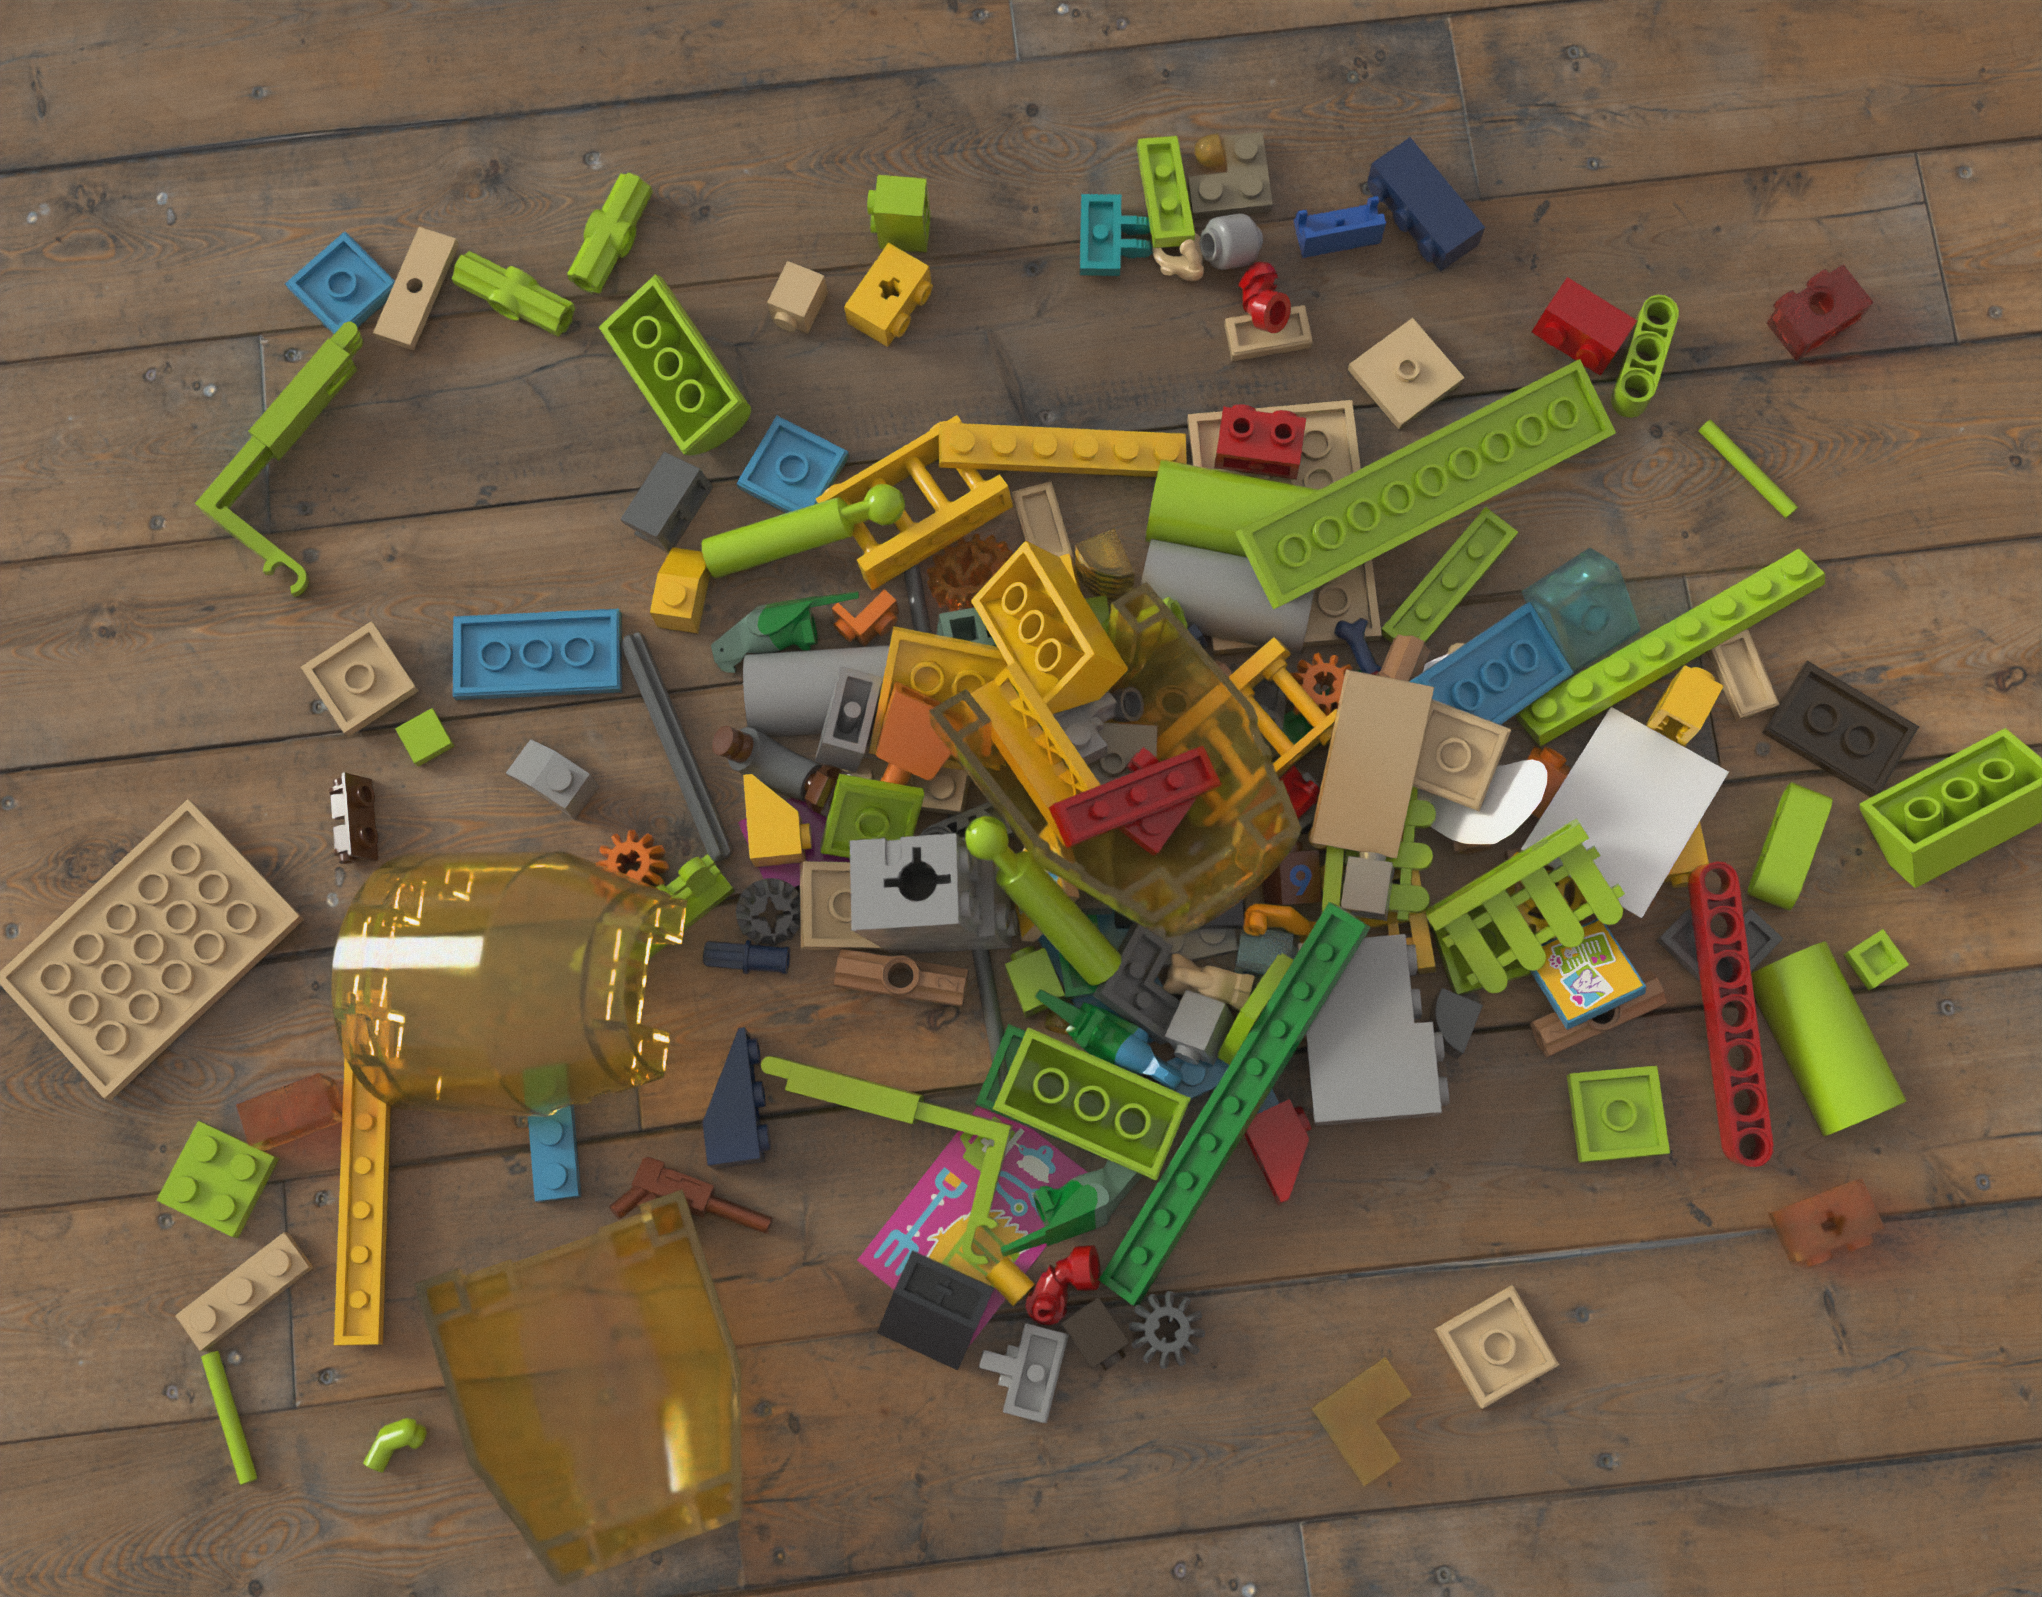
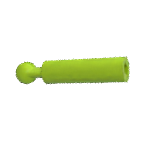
[702,484,905,578]
[965,816,1122,985]

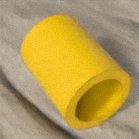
[985,1256,1035,1306]

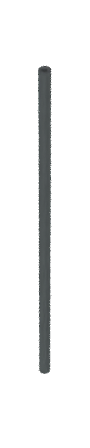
[904,563,1008,1090]

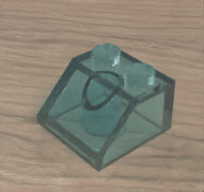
[1522,548,1641,673]

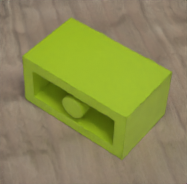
[867,175,931,252]

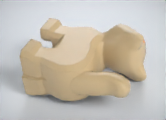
[1162,953,1254,1011]

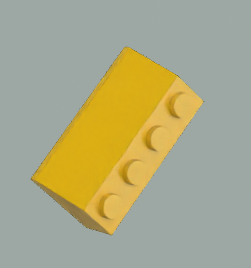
[971,541,1128,714]

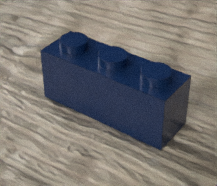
[1367,137,1485,271]

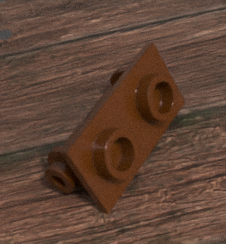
[329,772,378,864]

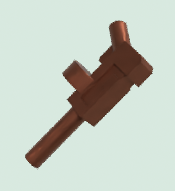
[609,1156,773,1240]

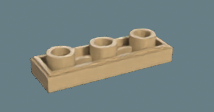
[373,227,459,351]

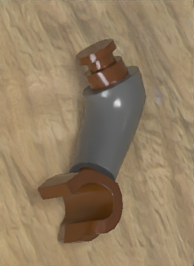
[712,725,856,818]

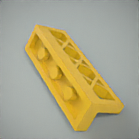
[965,661,1100,846]

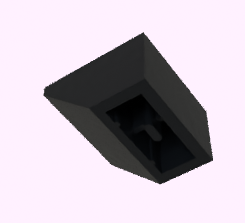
[877,1250,994,1370]

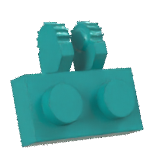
[1080,194,1153,276]

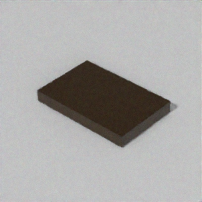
[1762,661,1919,798]

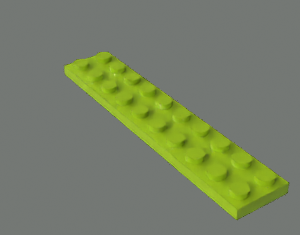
[1235,359,1616,609]

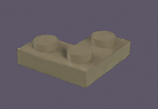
[1188,132,1273,220]

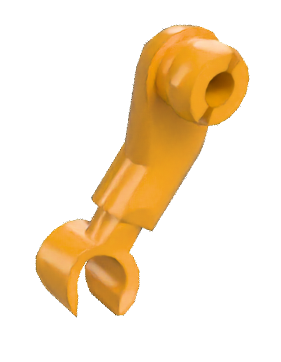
[1243,904,1316,943]

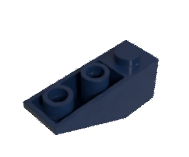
[703,1027,771,1170]

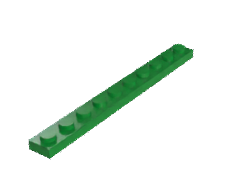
[1099,902,1371,1306]

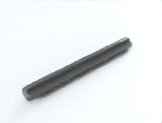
[621,632,733,862]

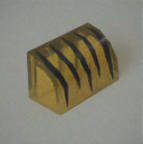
[1075,528,1135,602]

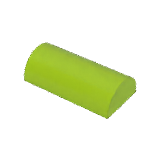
[599,274,751,455]
[1145,459,1319,557]
[1751,941,1907,1137]
[993,1027,1191,1181]

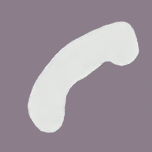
[1418,654,1547,844]

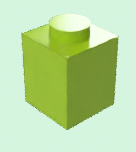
[1005,946,1065,1018]

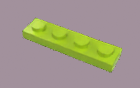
[1381,507,1518,644]

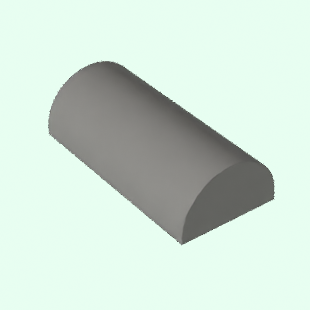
[1136,539,1314,654]
[743,645,889,737]

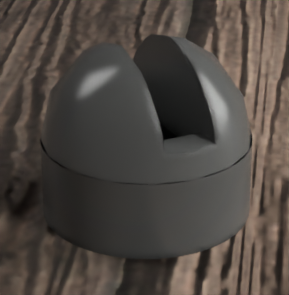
[1110,687,1144,723]

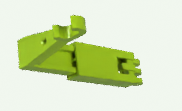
[195,322,364,597]
[761,1056,1013,1265]

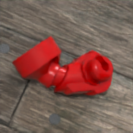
[1239,261,1291,334]
[1026,1245,1100,1325]

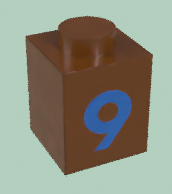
[1261,841,1322,905]

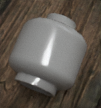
[1200,214,1263,270]

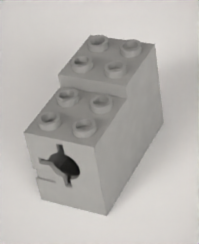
[850,833,1018,955]
[1298,934,1449,1126]

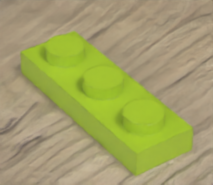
[1137,136,1195,248]

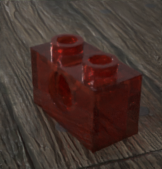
[1766,264,1874,361]

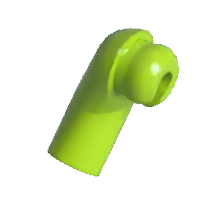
[363,1418,427,1473]

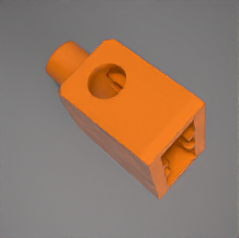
[876,681,971,786]

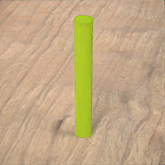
[1698,419,1798,519]
[201,1351,258,1485]

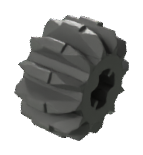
[1129,1291,1205,1369]

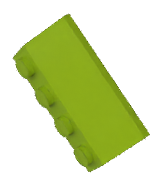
[1859,728,2042,888]

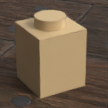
[767,261,828,334]

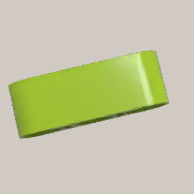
[1611,295,1679,418]
[1747,782,1833,911]

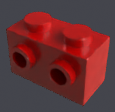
[1531,277,1637,376]
[1214,404,1306,480]

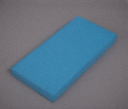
[1409,602,1574,725]
[453,609,622,700]

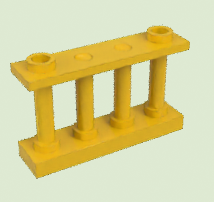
[816,415,1013,591]
[1156,637,1337,828]

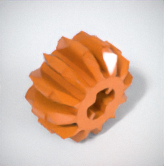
[1286,652,1353,725]
[595,830,669,903]

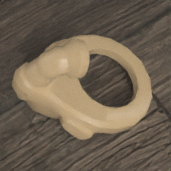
[1152,233,1205,282]

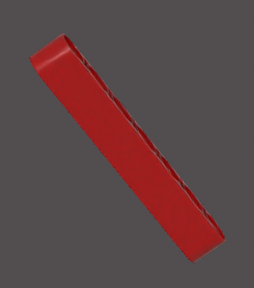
[1688,861,1774,1167]

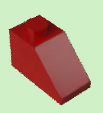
[1244,1099,1311,1205]

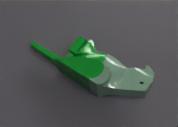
[711,591,860,673]
[1000,1160,1142,1257]

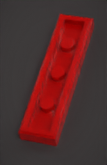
[1048,745,1222,849]

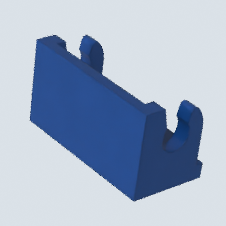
[1294,196,1386,258]

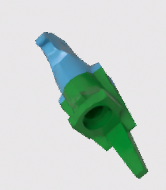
[1035,989,1183,1091]

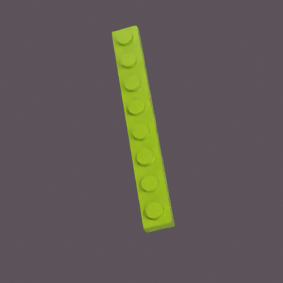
[1516,549,1825,746]

